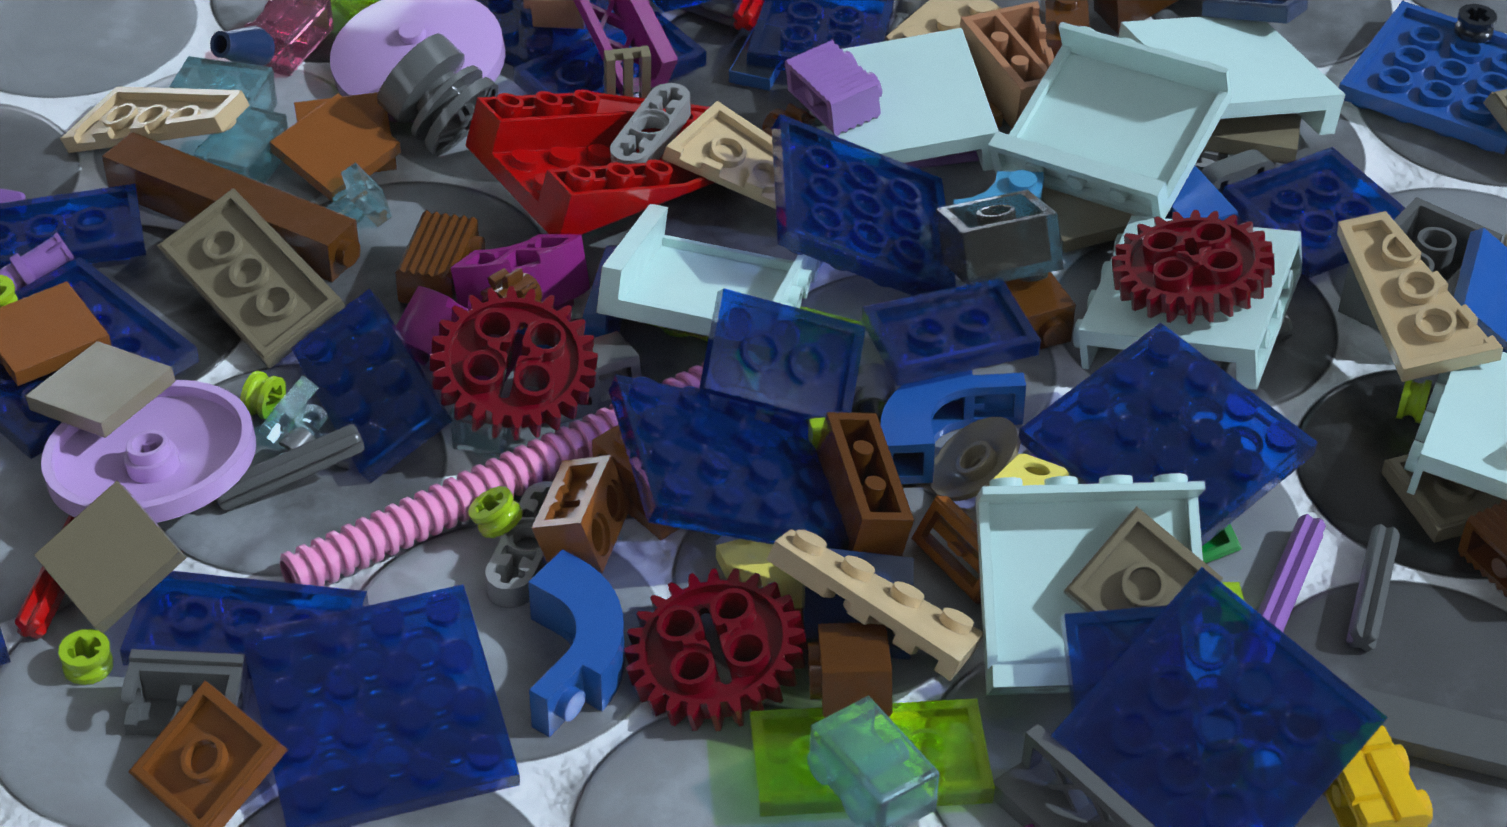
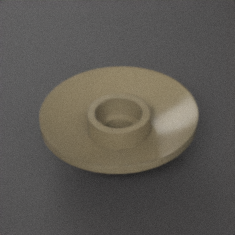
[930,417,1021,501]

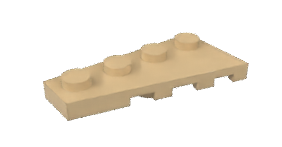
[60,86,250,153]
[662,101,866,236]
[1337,211,1503,382]
[766,529,983,681]

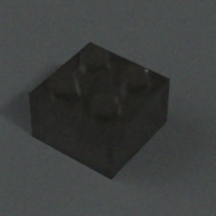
[936,189,1064,292]

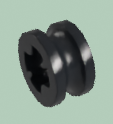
[1454,4,1497,43]

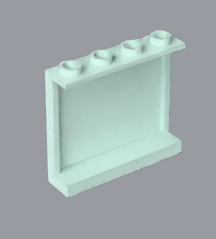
[1118,16,1345,135]
[988,22,1232,218]
[810,28,999,186]
[596,204,821,349]
[1073,215,1302,390]
[1404,352,1507,500]
[975,473,1220,695]

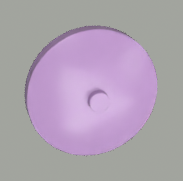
[330,0,505,122]
[41,380,256,523]

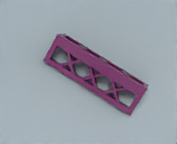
[573,0,678,96]

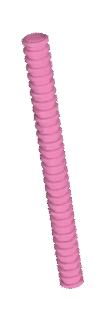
[279,353,743,598]

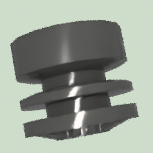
[377,33,499,156]

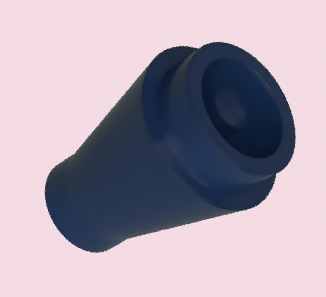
[210,26,275,70]

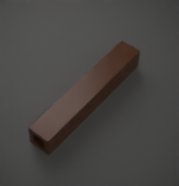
[102,132,361,282]

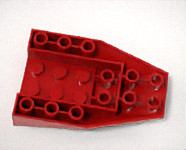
[465,89,715,235]

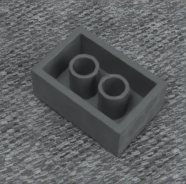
[1338,197,1503,331]

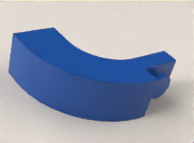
[880,362,1026,484]
[528,549,625,737]

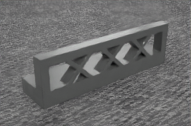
[990,724,1155,827]

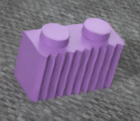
[785,40,882,136]

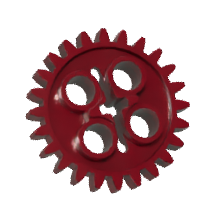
[1112,210,1275,324]
[429,286,598,440]
[624,568,808,731]

